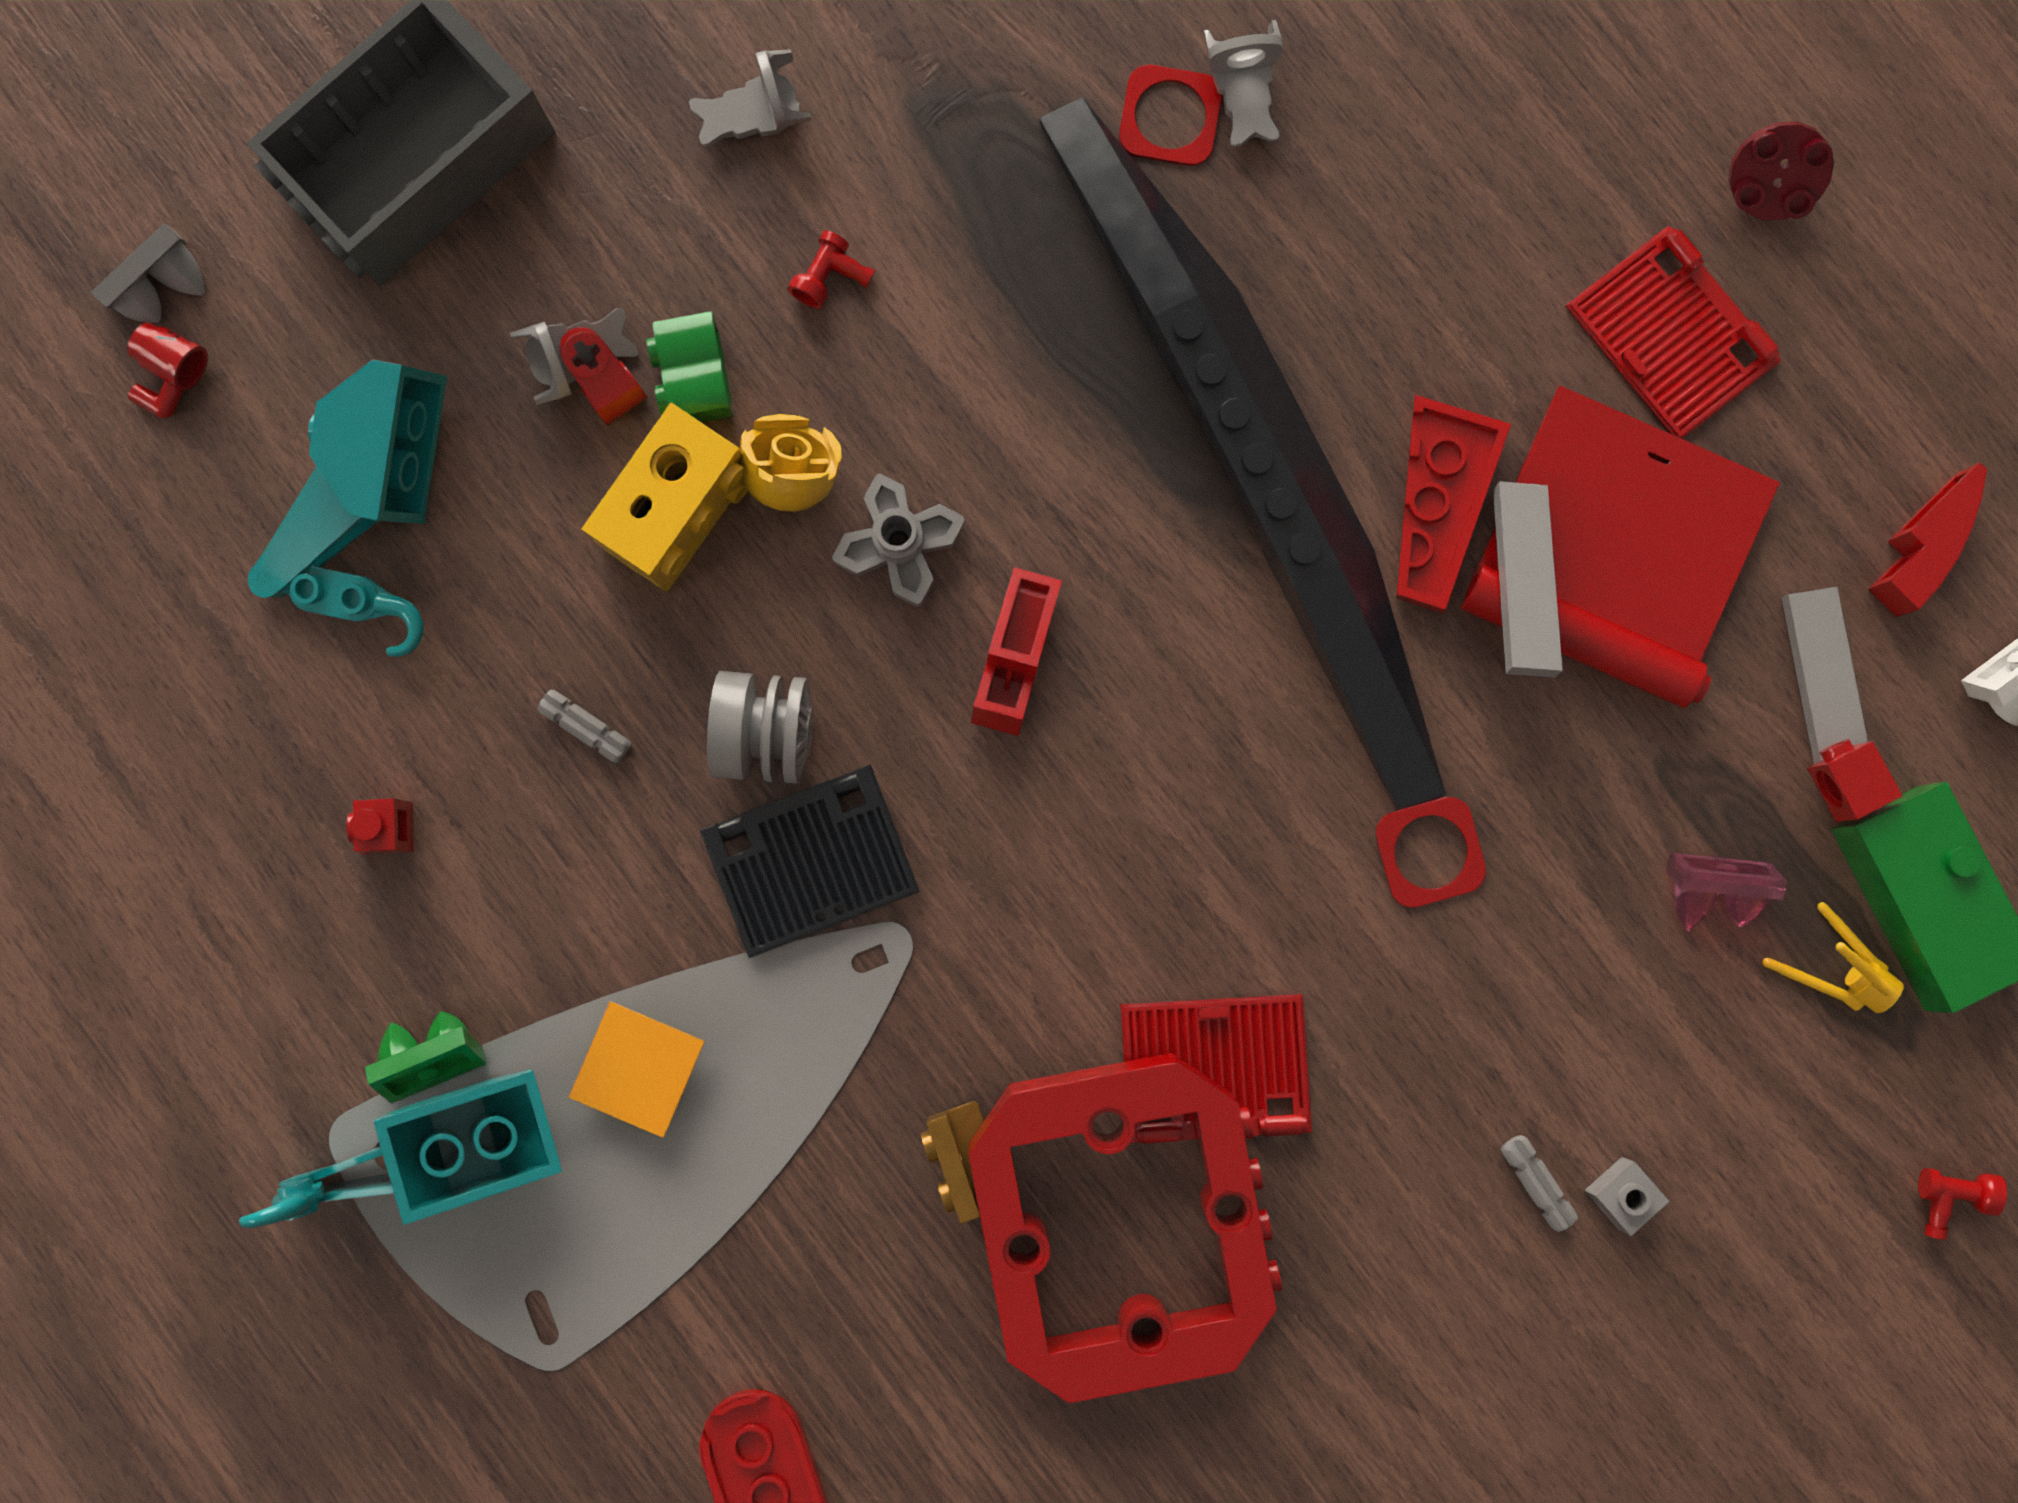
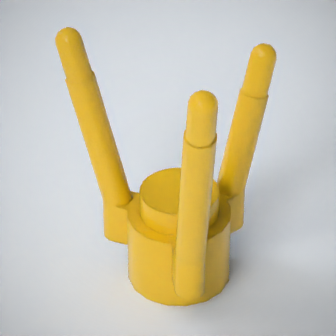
[1762,902,1904,1013]

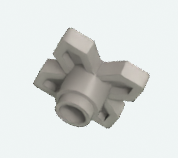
[832,474,965,607]

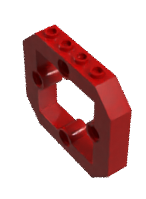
[968,1053,1282,1403]

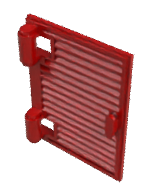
[1565,226,1781,439]
[1120,994,1312,1144]

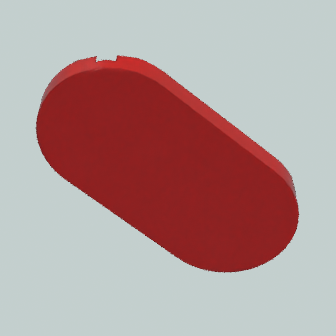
[699,1389,829,1503]

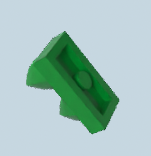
[365,1011,487,1104]

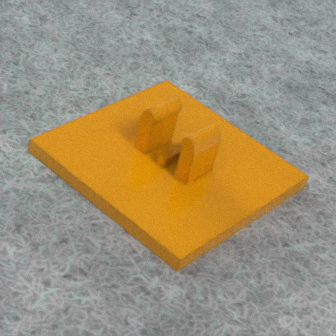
[568,1001,705,1138]

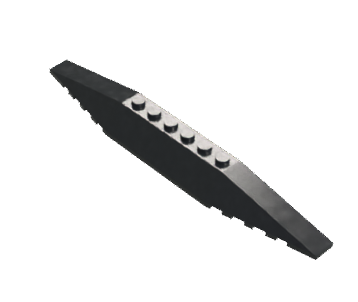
[1039,97,1446,811]

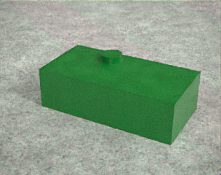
[1830,781,2018,1013]

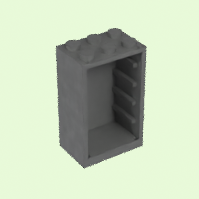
[246,0,555,286]

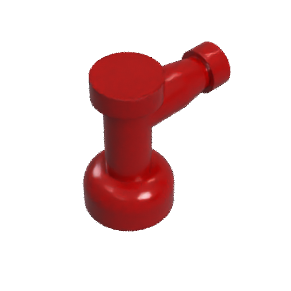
[787,230,875,309]
[1918,1168,2007,1240]

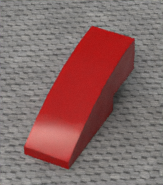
[1868,462,1987,617]
[970,567,1062,736]

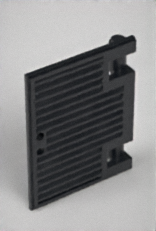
[699,764,920,958]

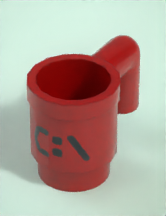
[127,322,208,419]

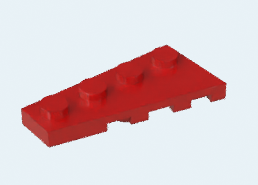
[1396,395,1511,614]

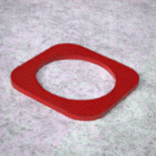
[1119,64,1222,166]
[1375,797,1486,908]

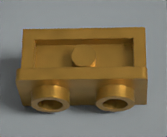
[921,1101,984,1224]

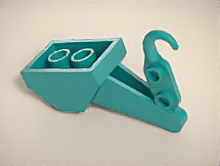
[248,359,447,657]
[239,1069,563,1228]

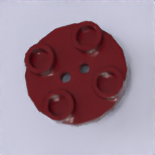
[1728,121,1834,220]

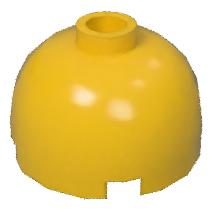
[739,414,842,512]

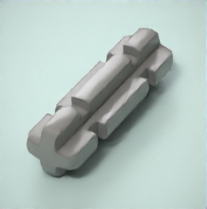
[537,690,631,763]
[1501,1135,1578,1232]

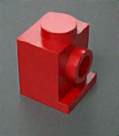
[346,798,414,855]

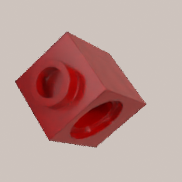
[1807,739,1903,822]

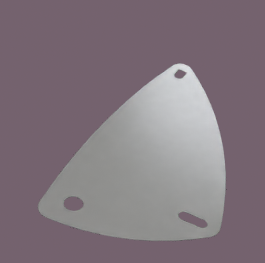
[329,922,913,1371]

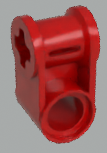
[559,327,647,426]

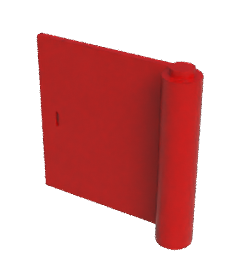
[1460,385,1780,709]

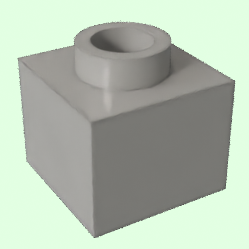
[1584,1157,1670,1236]

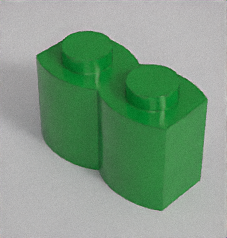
[646,311,734,423]

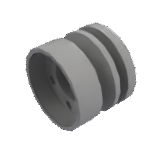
[707,671,814,785]

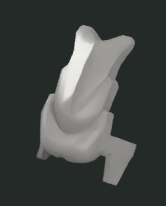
[1204,20,1284,147]
[689,49,811,147]
[510,308,639,405]

